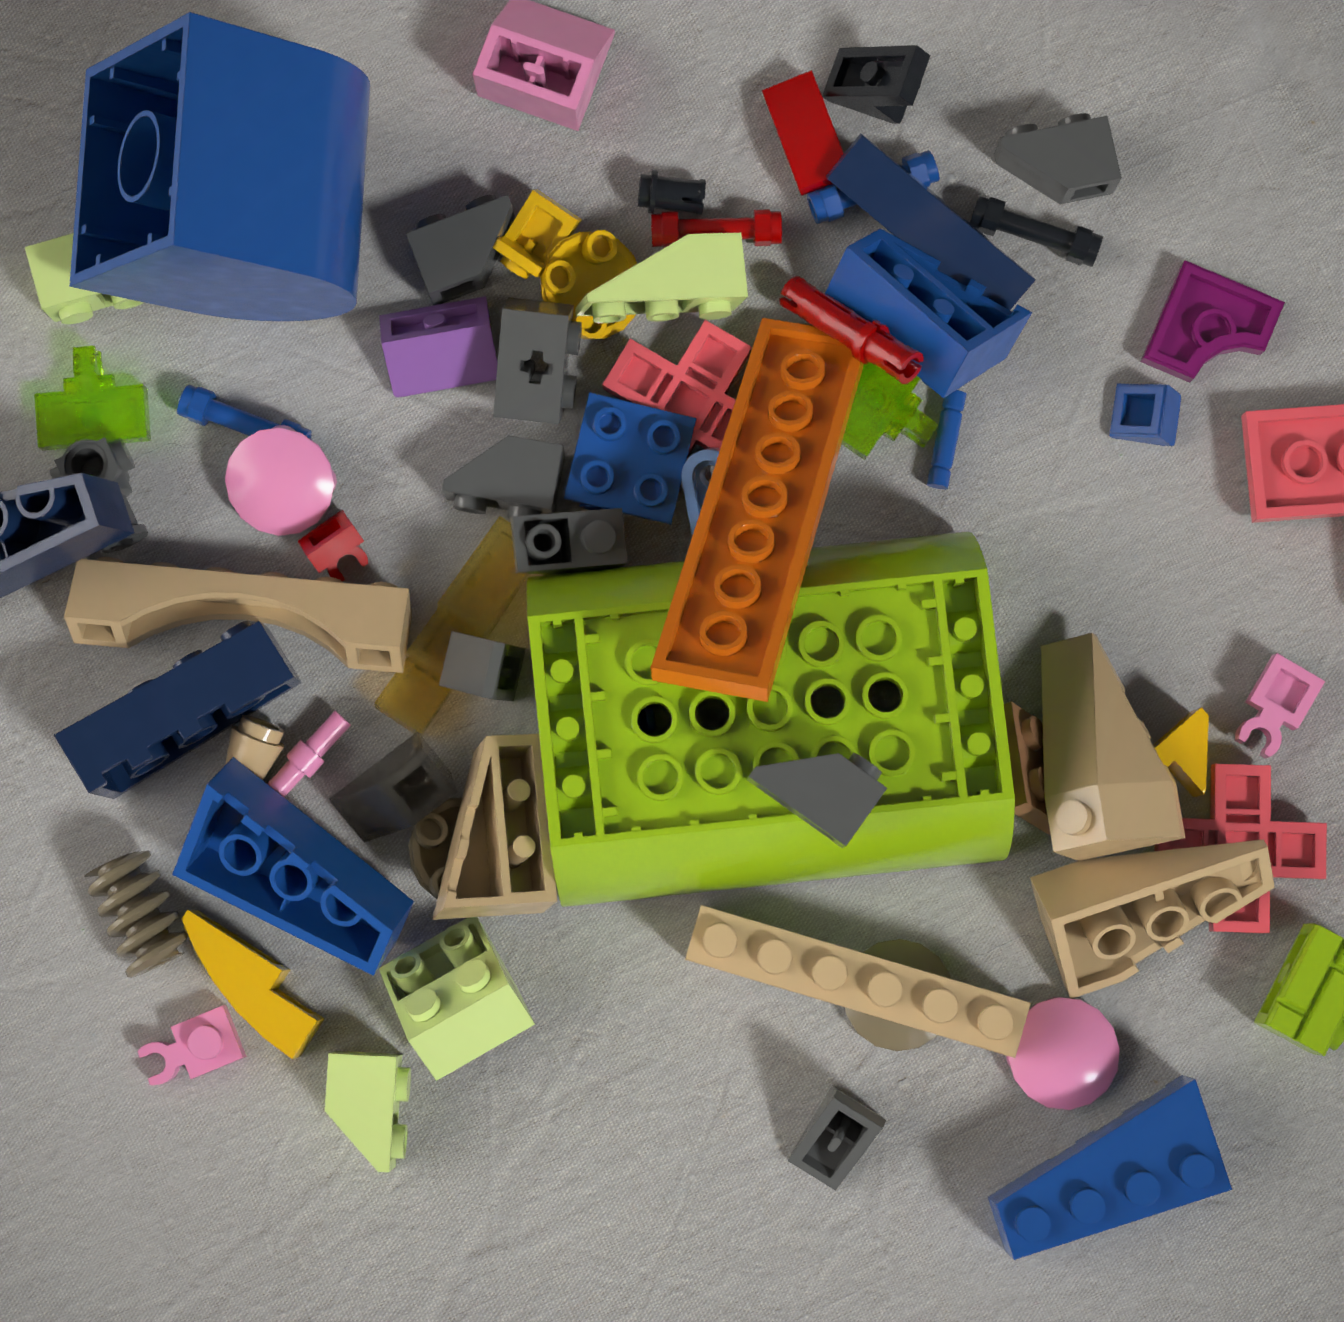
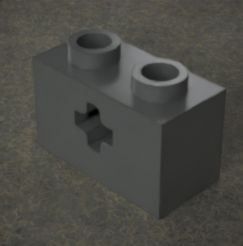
[493,297,582,424]

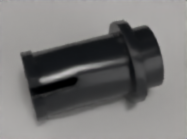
[638,170,706,215]

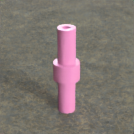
[267,711,351,797]

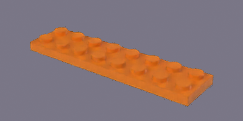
[651,318,864,702]

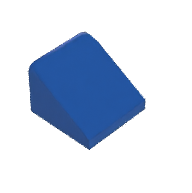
[1109,383,1181,446]

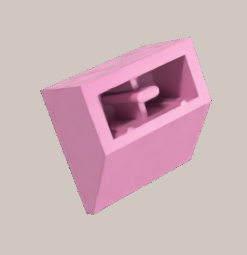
[473,0,615,131]

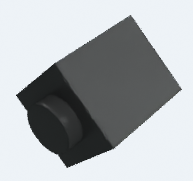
[747,753,887,848]

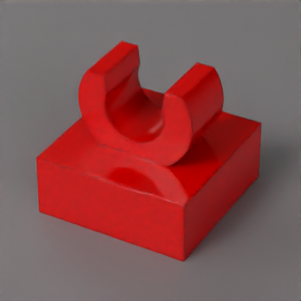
[298,510,368,582]

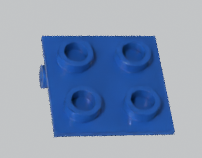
[564,392,696,525]

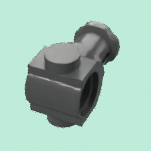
[49,437,148,553]

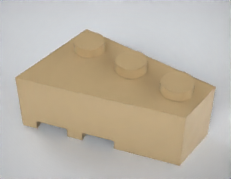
[432,734,557,920]

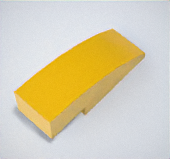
[182,910,325,1059]

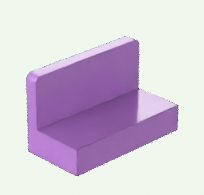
[379,296,498,397]

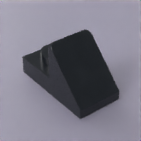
[822,45,931,124]

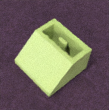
[379,917,535,1081]

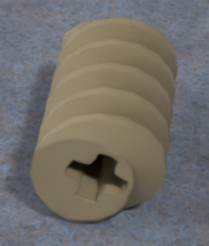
[84,850,189,978]

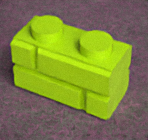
[1254,923,1344,1056]

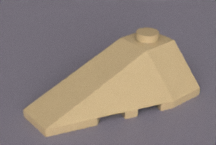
[1030,839,1275,999]

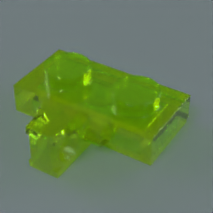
[34,346,151,451]
[841,362,939,460]

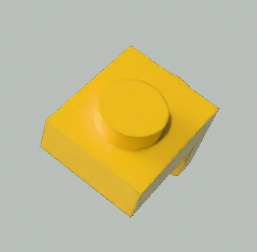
[493,189,582,279]

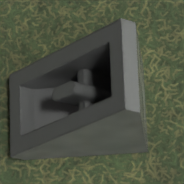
[439,631,526,702]
[788,1085,886,1191]

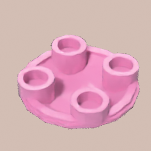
[225,425,337,536]
[1006,997,1120,1110]

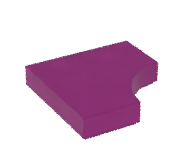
[1140,260,1285,383]

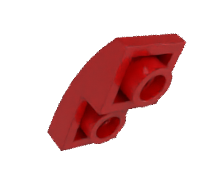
[762,70,844,196]

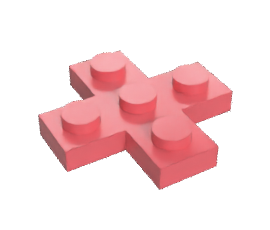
[602,320,752,458]
[1154,763,1327,933]

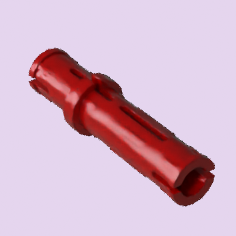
[779,276,924,384]

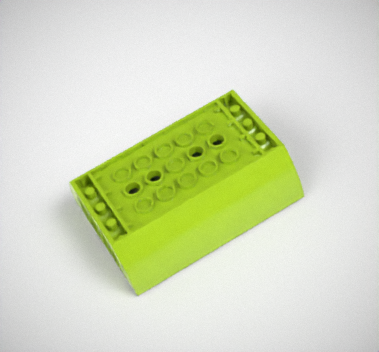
[527,531,1015,907]

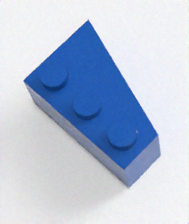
[825,228,1032,398]

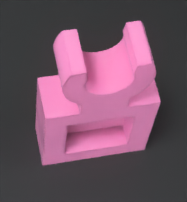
[1234,653,1325,758]
[137,1005,247,1085]

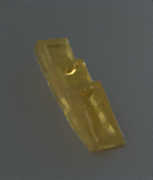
[374,516,529,738]

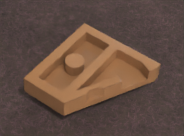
[1004,701,1051,836]

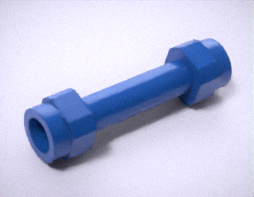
[807,150,940,224]
[177,384,312,439]

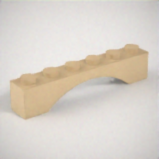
[64,557,412,673]
[685,905,1031,1058]

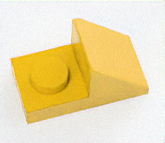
[1153,707,1209,797]

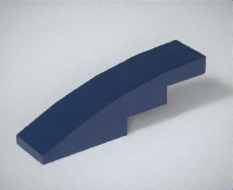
[826,133,1036,310]

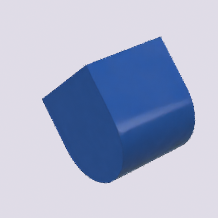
[69,12,370,322]

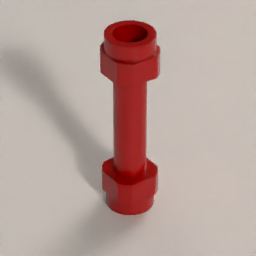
[651,209,782,249]

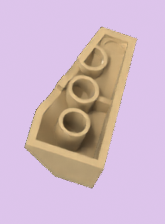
[1041,633,1185,861]

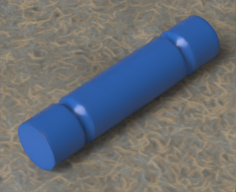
[926,390,967,490]

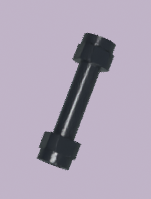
[970,195,1103,267]

